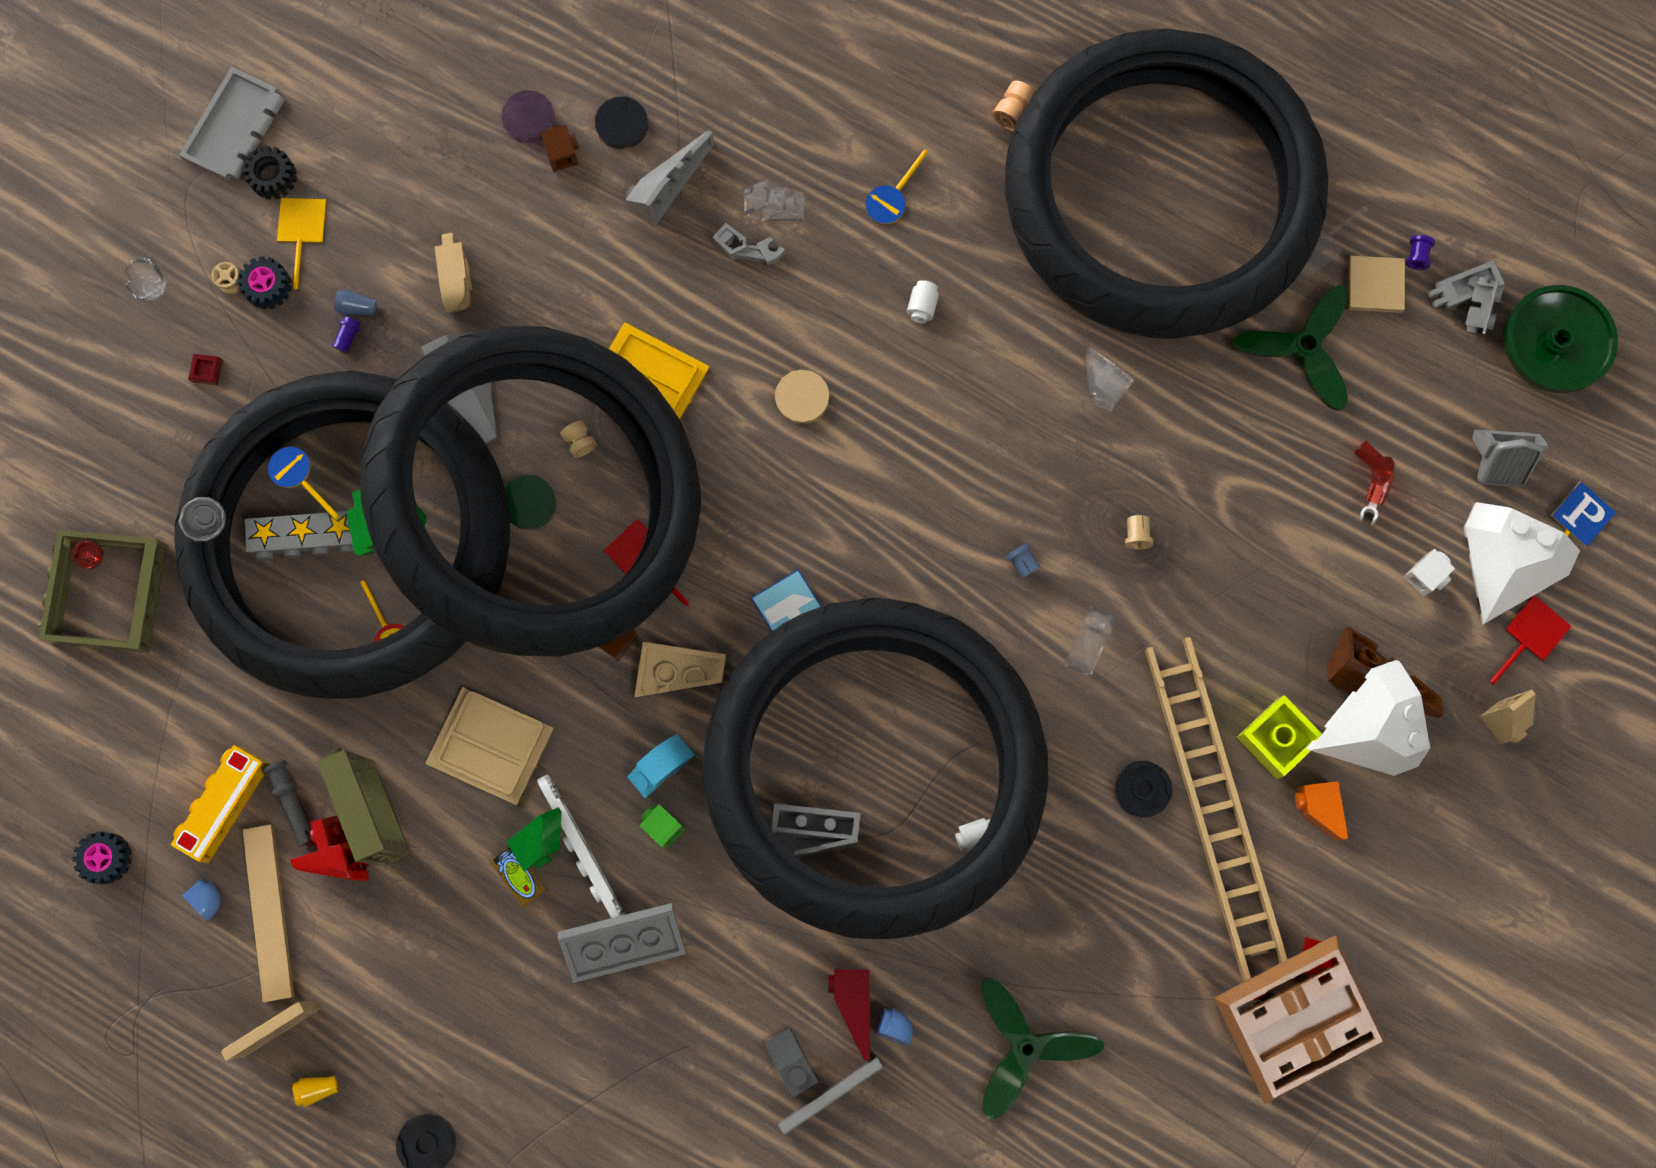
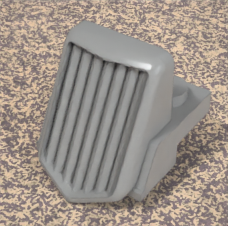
[1472,430,1548,486]

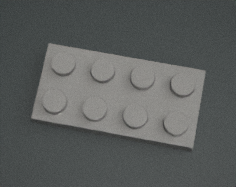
[558,903,686,983]

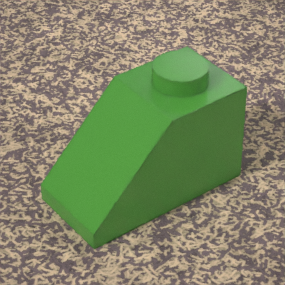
[639,804,686,850]

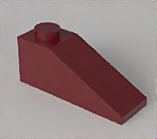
[828,969,870,1060]

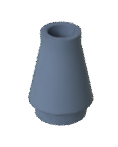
[334,289,377,316]

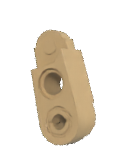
[435,232,473,313]

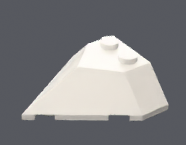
[1464,502,1580,625]
[1306,660,1430,776]

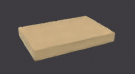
[221,1000,320,1061]

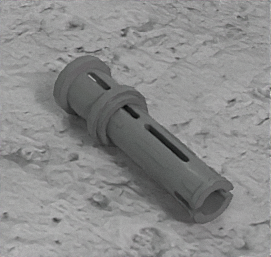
[261,760,313,847]

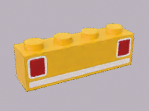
[170,745,271,863]

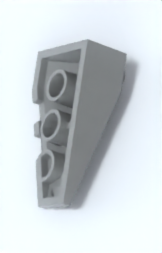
[421,332,498,444]

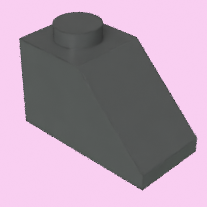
[765,1028,819,1097]

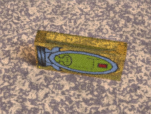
[490,847,547,908]

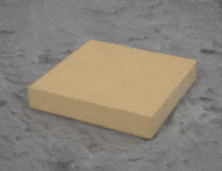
[1348,256,1405,313]

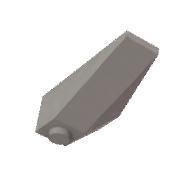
[625,130,715,227]

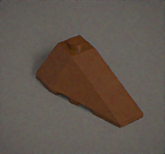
[1327,626,1443,718]

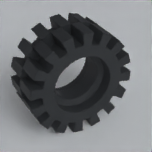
[243,146,297,200]

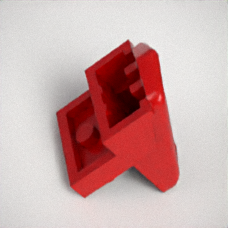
[290,816,370,881]

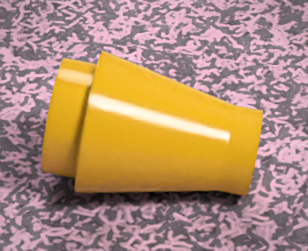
[292,1075,338,1107]

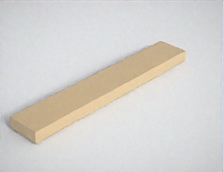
[243,825,295,1002]

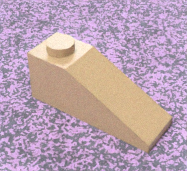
[1479,689,1536,744]

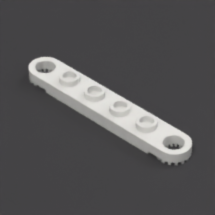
[537,774,625,918]

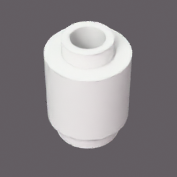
[907,281,939,323]
[955,818,990,853]

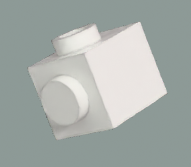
[1403,549,1455,597]

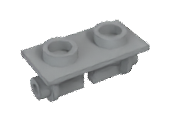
[1465,277,1504,335]

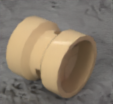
[560,420,597,458]

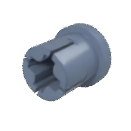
[1005,542,1041,578]

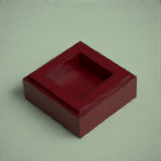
[188,354,223,386]

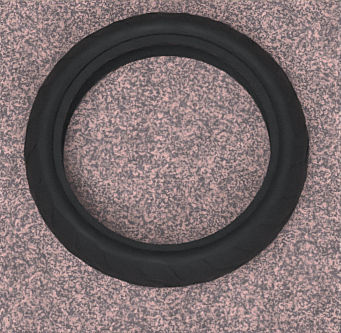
[1005,29,1328,339]
[360,326,701,657]
[174,371,510,699]
[703,598,1048,939]

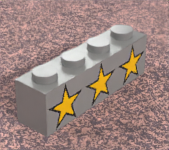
[245,511,355,560]

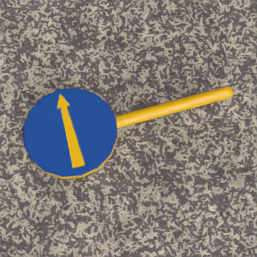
[866,150,928,224]
[268,447,339,520]

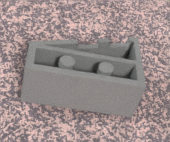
[771,804,860,859]

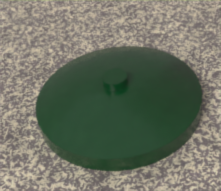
[1504,285,1618,393]

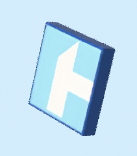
[751,569,821,632]

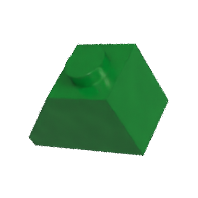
[507,807,562,871]

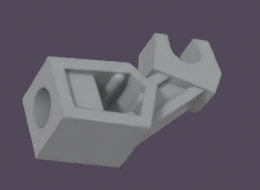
[712,223,785,265]

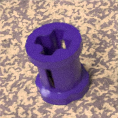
[1405,235,1435,270]

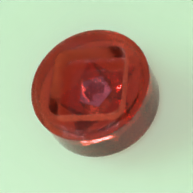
[72,540,104,570]

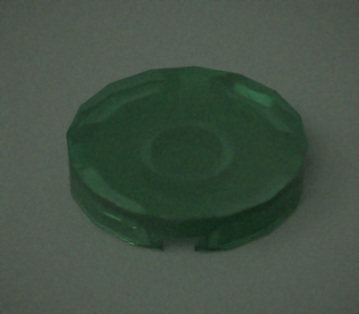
[505,475,556,530]

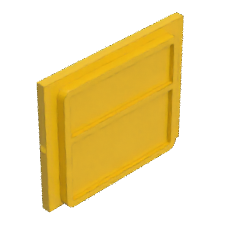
[609,322,710,419]

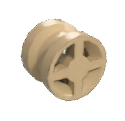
[211,262,241,295]

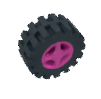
[238,256,292,309]
[72,832,132,884]

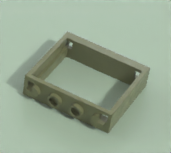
[38,530,167,653]
[317,748,412,866]

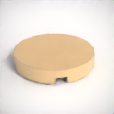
[775,370,829,424]

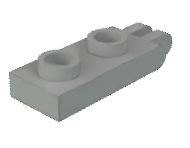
[1427,261,1505,309]

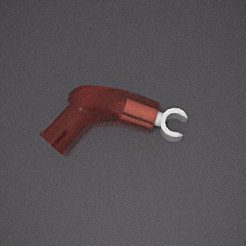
[1354,441,1395,525]

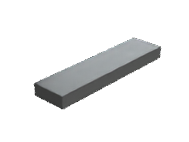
[778,1056,883,1134]

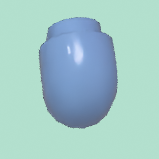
[182,878,221,922]
[874,1008,913,1046]

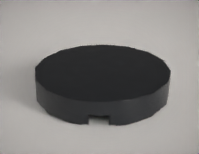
[595,96,648,149]
[1114,761,1173,818]
[396,1113,456,1168]

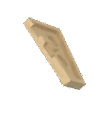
[634,642,727,697]

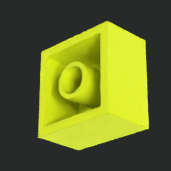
[1236,695,1322,779]

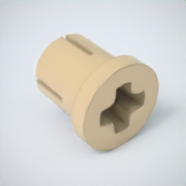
[1125,515,1153,550]

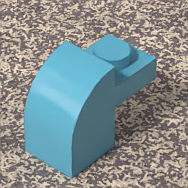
[627,734,695,798]

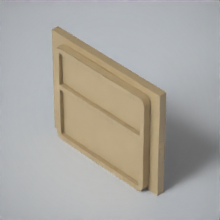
[425,687,554,806]

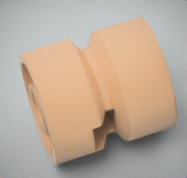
[992,81,1036,132]

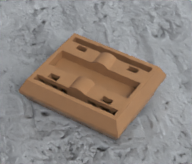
[1214,935,1387,1104]

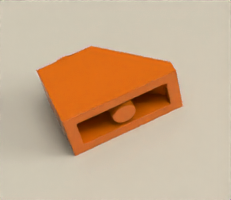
[1295,781,1348,841]

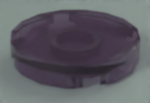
[501,90,555,143]

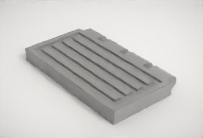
[179,67,286,181]

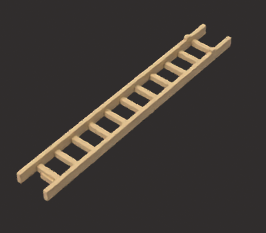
[1145,637,1288,982]

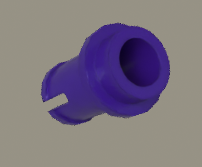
[332,316,360,353]

